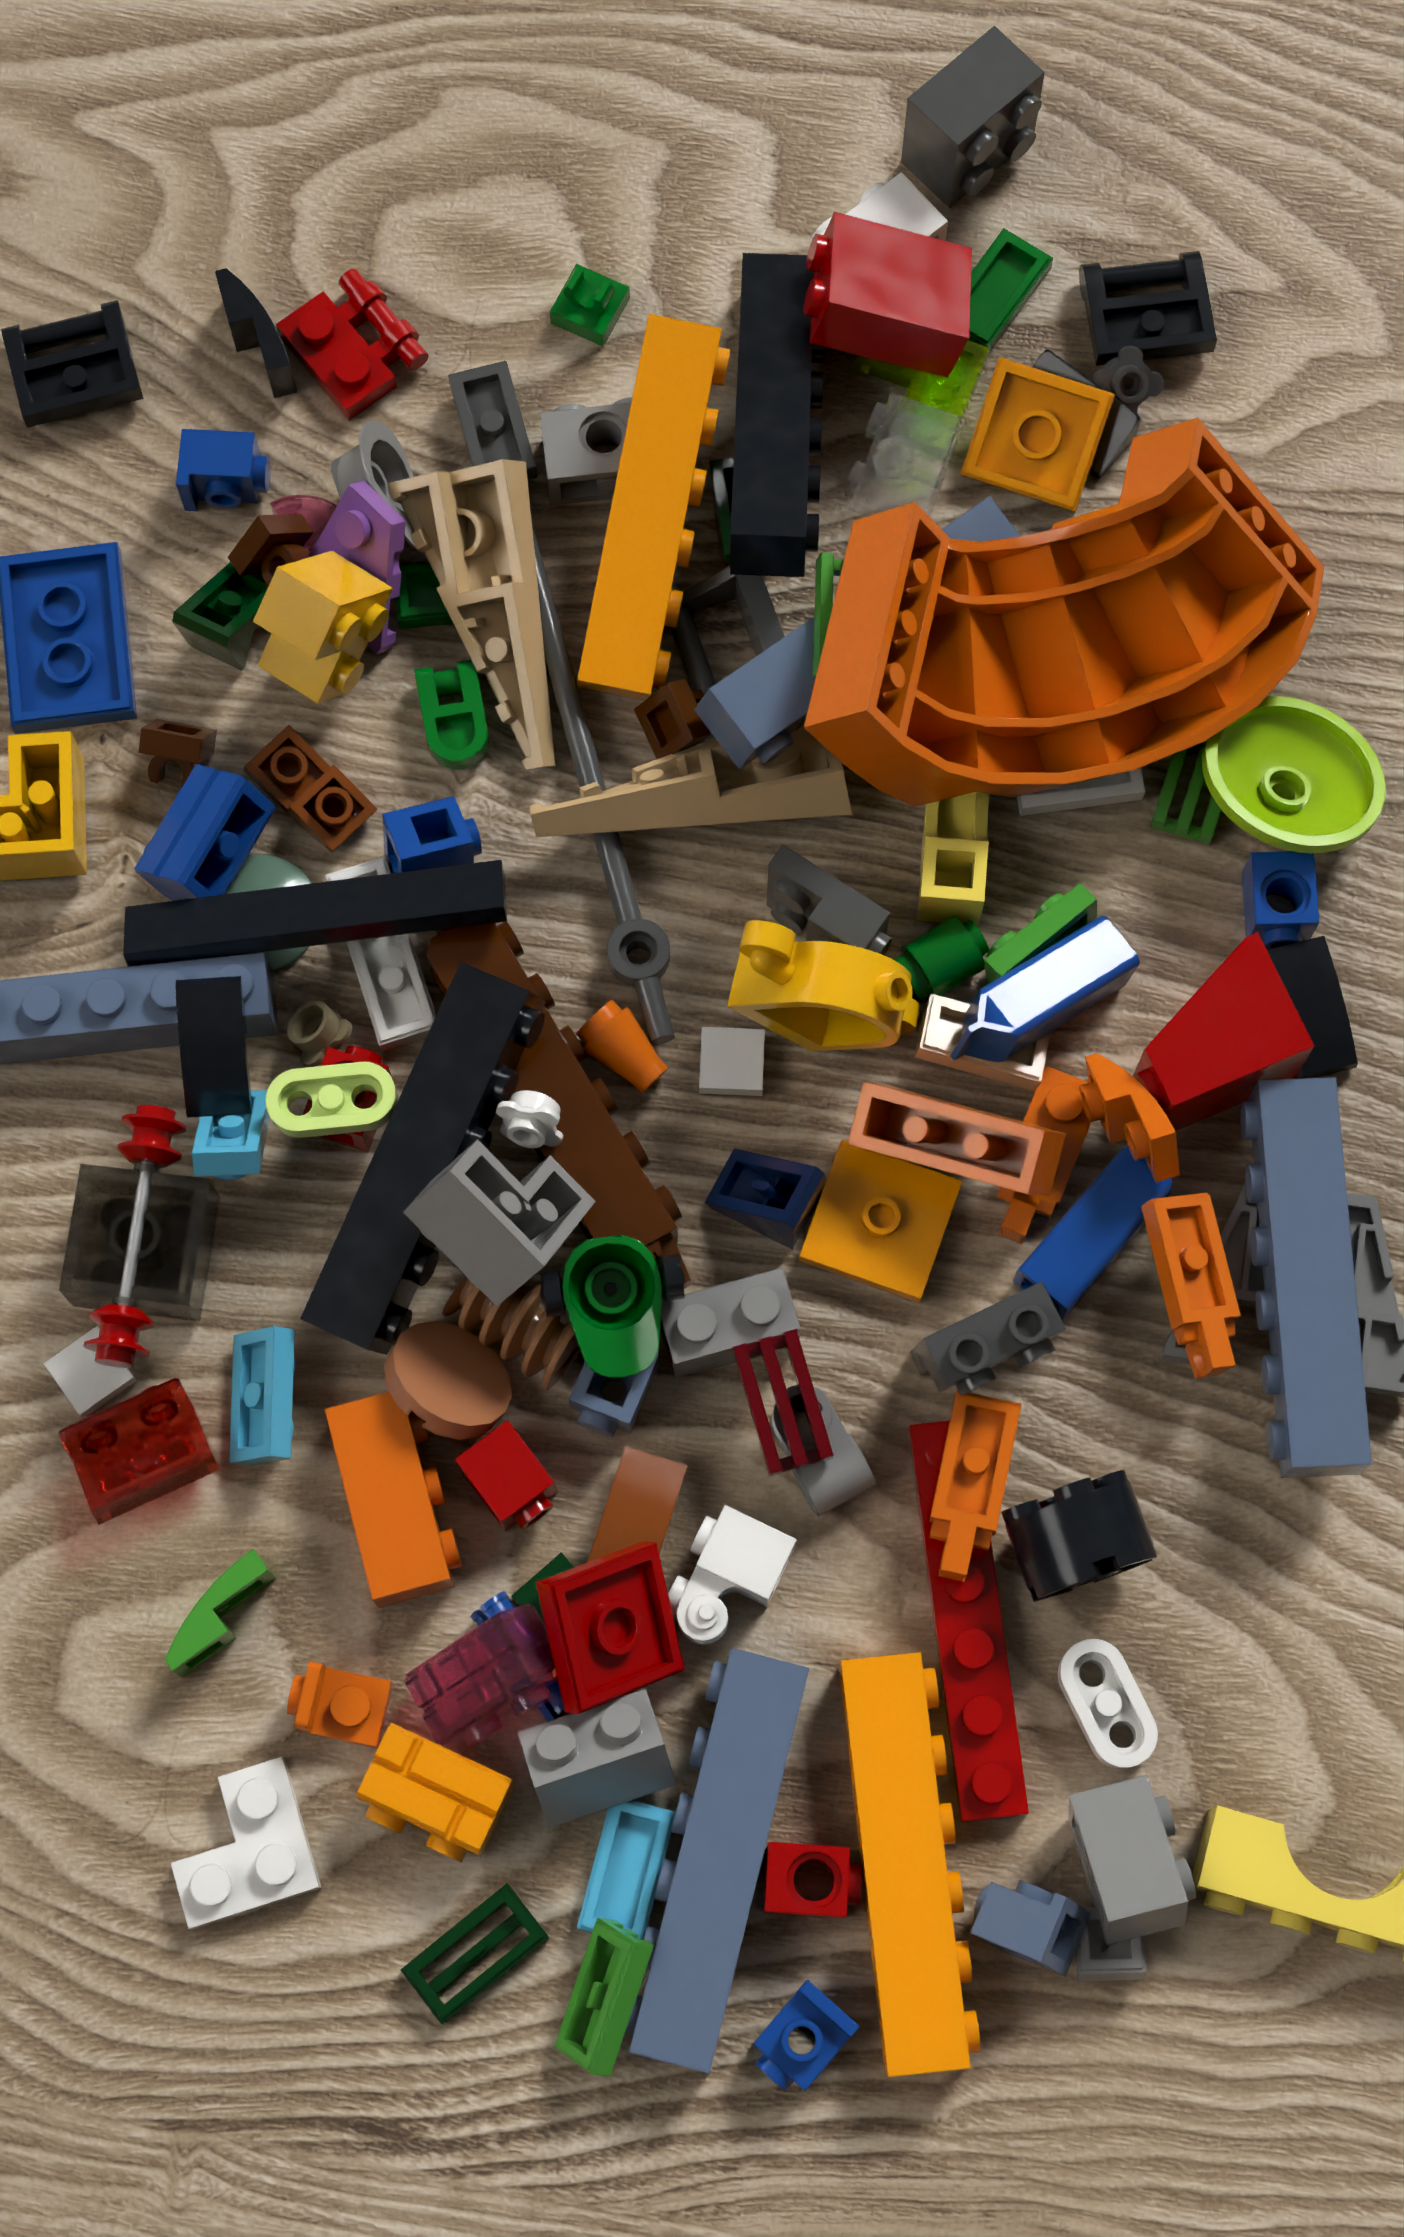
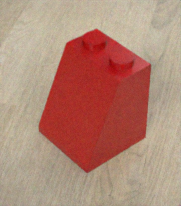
[1133,932,1315,1131]

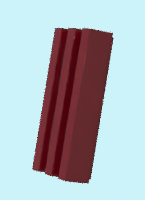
[733,1329,834,1477]

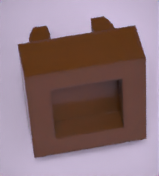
[228,514,314,586]
[634,679,711,759]
[138,719,217,787]

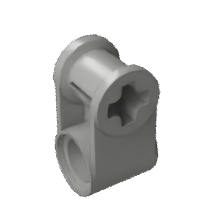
[771,1385,876,1516]

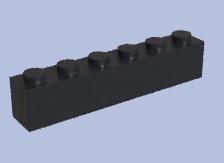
[729,253,824,577]
[300,962,545,1355]

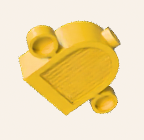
[727,920,921,1052]

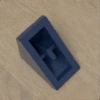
[705,1148,824,1250]

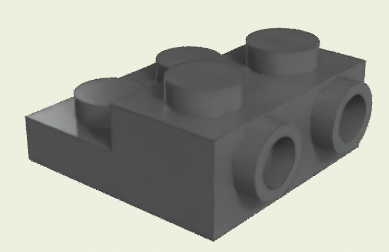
[766,844,892,957]
[910,1281,1066,1396]

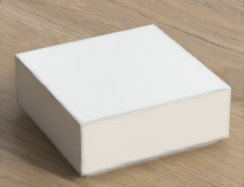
[699,1027,765,1096]
[43,1326,137,1419]

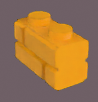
[356,1723,516,1863]

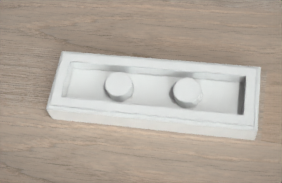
[325,857,436,1052]

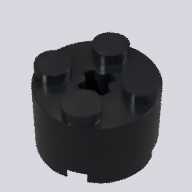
[1001,1470,1157,1602]

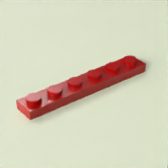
[908,1420,1029,1823]

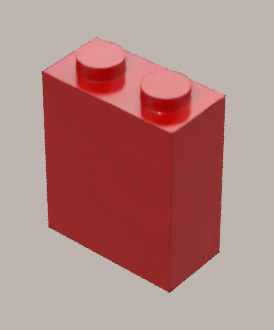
[803,212,972,378]

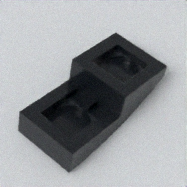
[215,268,297,398]
[1267,936,1358,1079]
[175,976,252,1118]

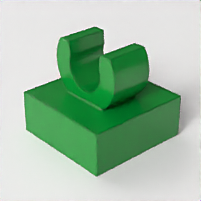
[550,264,630,347]

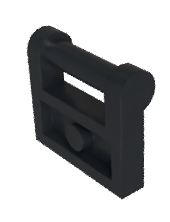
[1079,251,1217,366]
[1,300,144,428]

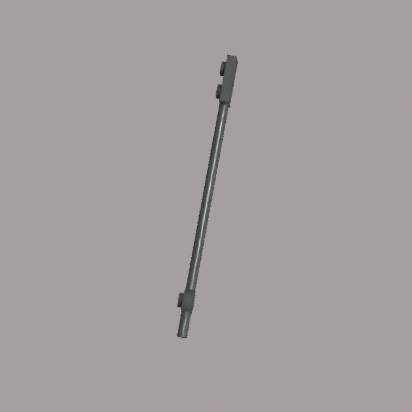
[448,361,675,1045]

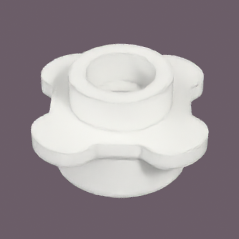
[496,1090,563,1148]

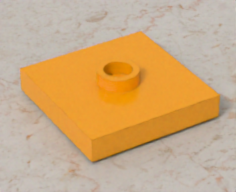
[960,357,1115,513]
[799,1139,962,1303]

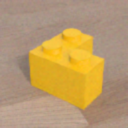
[253,550,393,704]
[0,731,87,881]

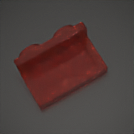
[58,1378,220,1525]

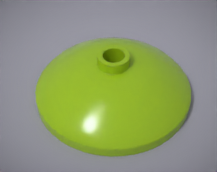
[1202,696,1386,854]

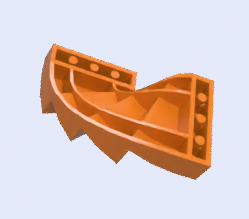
[804,417,1324,807]

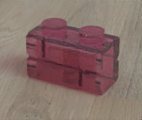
[404,1603,558,1747]

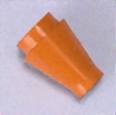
[576,999,669,1094]

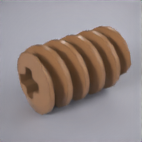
[442,1276,580,1390]

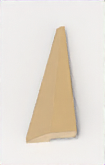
[387,459,556,770]
[530,725,852,837]

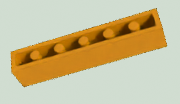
[577,314,731,701]
[839,1652,981,2077]

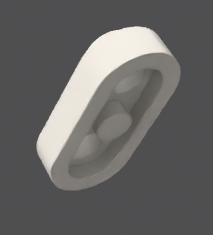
[1058,1639,1158,1769]

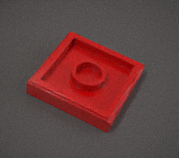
[536,1541,685,1714]

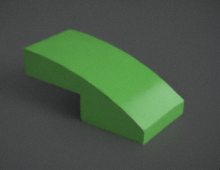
[165,1549,276,1678]

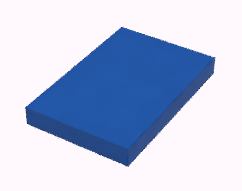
[0,542,137,734]

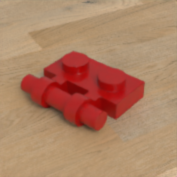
[275,268,429,421]

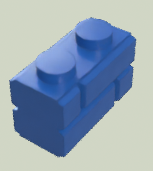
[134,764,276,901]

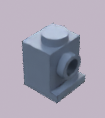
[569,1352,661,1438]
[970,1880,1091,1977]

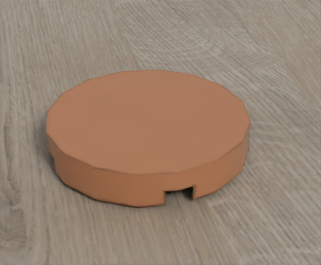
[384,1321,512,1440]

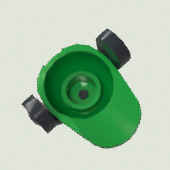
[540,1234,685,1378]

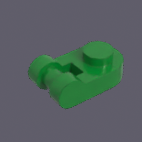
[414,659,489,770]

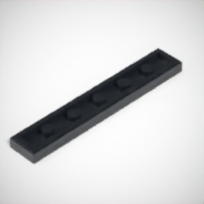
[123,860,507,967]

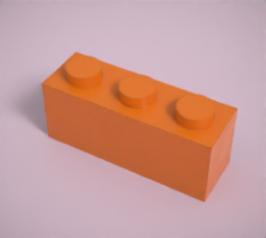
[847,1081,1066,1196]
[325,1391,462,1608]

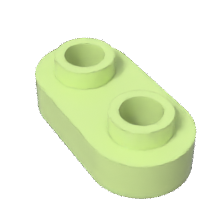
[265,1062,398,1138]

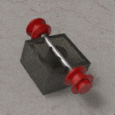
[59,1105,220,1368]

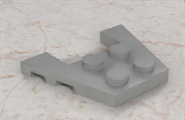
[1160,1183,1404,1398]

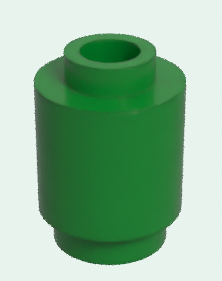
[893,916,989,1002]

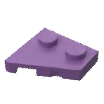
[309,480,406,654]

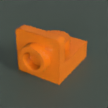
[287,1661,394,1749]

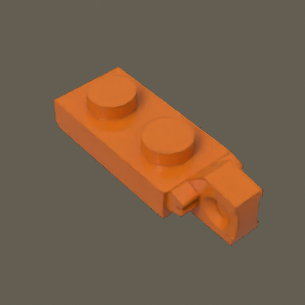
[996,1065,1091,1245]
[1141,1193,1241,1379]
[929,1390,1021,1582]

